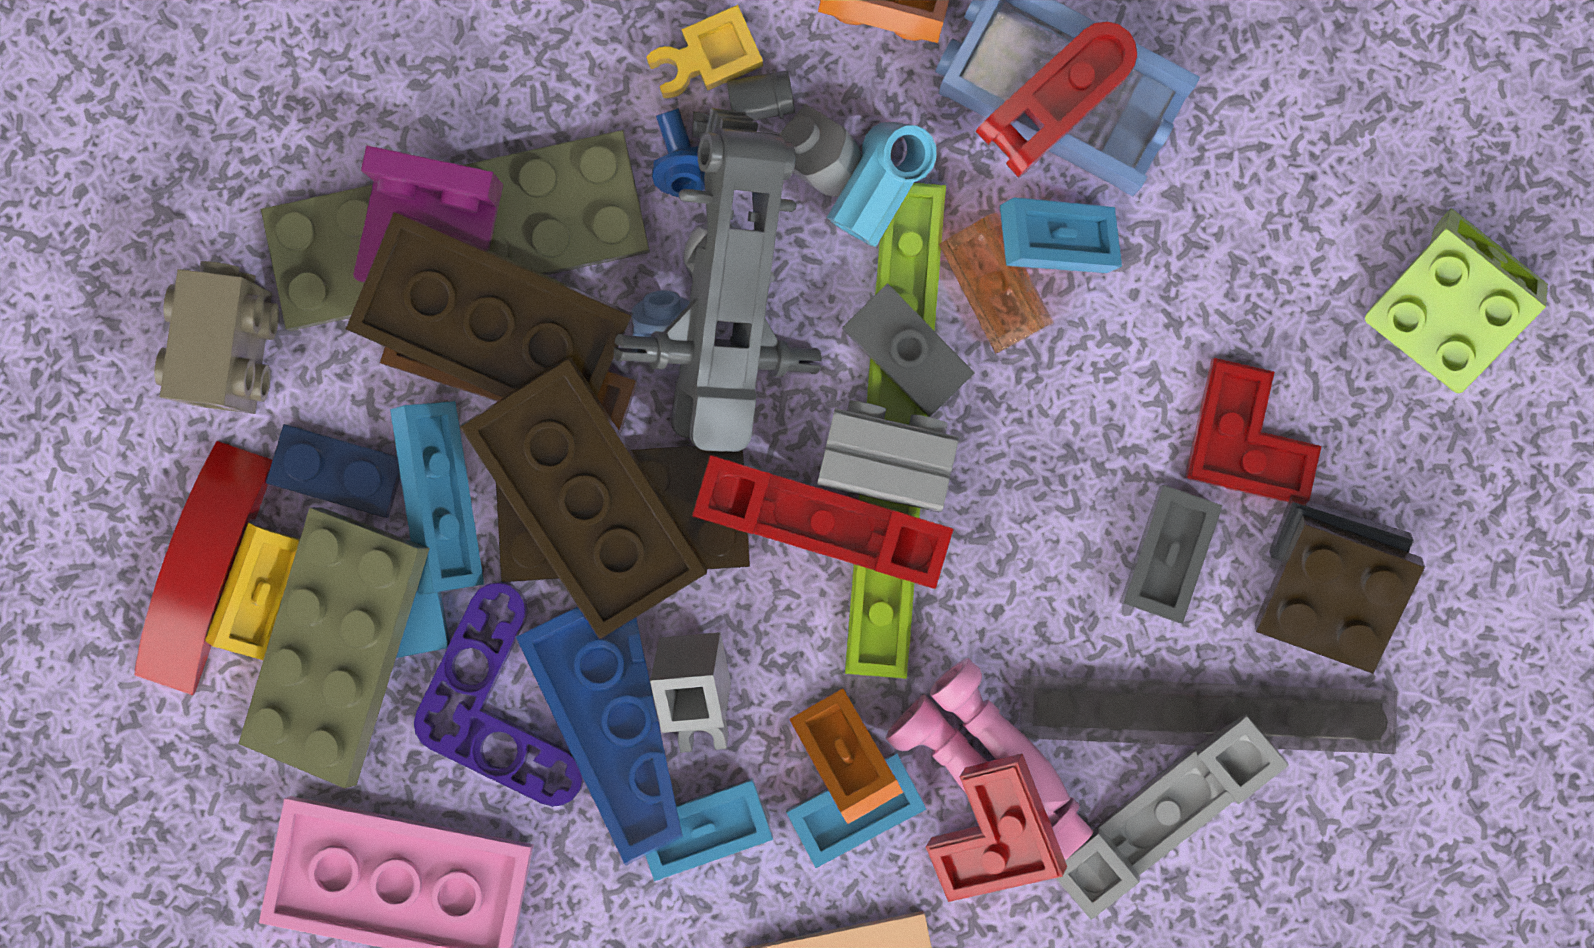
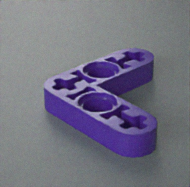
[414,582,584,807]

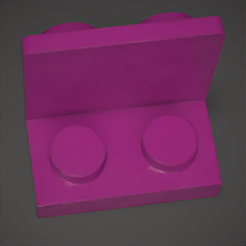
[353,145,503,283]

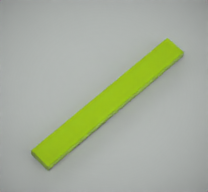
[845,183,946,679]

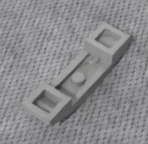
[1056,714,1289,920]

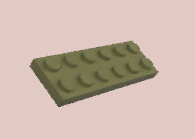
[260,130,650,331]

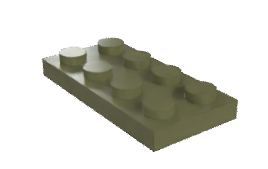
[238,507,430,789]

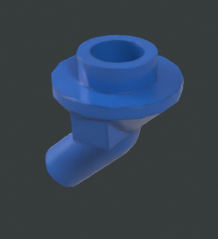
[652,108,705,197]

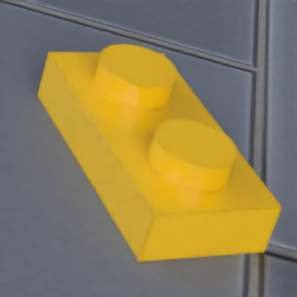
[205,523,300,660]

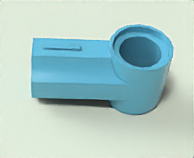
[826,122,936,247]

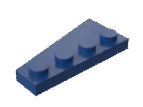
[516,607,683,866]

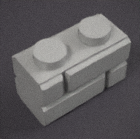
[817,400,959,513]

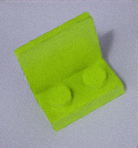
[1365,208,1548,394]

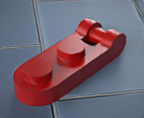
[975,21,1137,178]

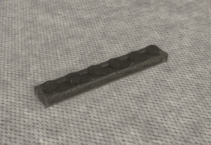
[1019,675,1398,754]

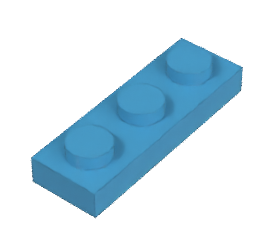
[390,401,484,595]

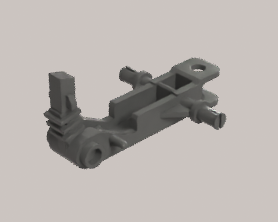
[614,108,822,452]

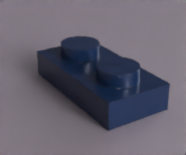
[266,424,401,518]

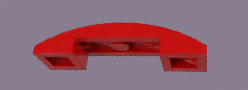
[134,441,272,695]
[692,455,954,589]

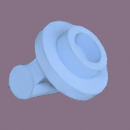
[631,290,689,337]

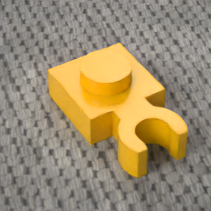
[646,5,763,98]

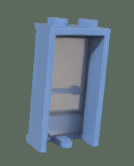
[935,0,1200,197]

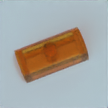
[939,213,1054,354]

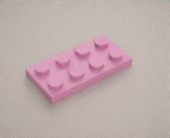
[259,796,534,948]

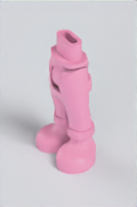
[885,658,1094,860]

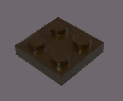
[1255,515,1425,674]

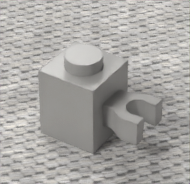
[650,632,731,753]

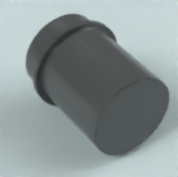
[727,69,795,121]

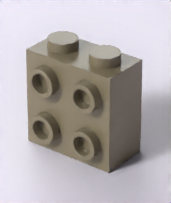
[154,261,279,414]

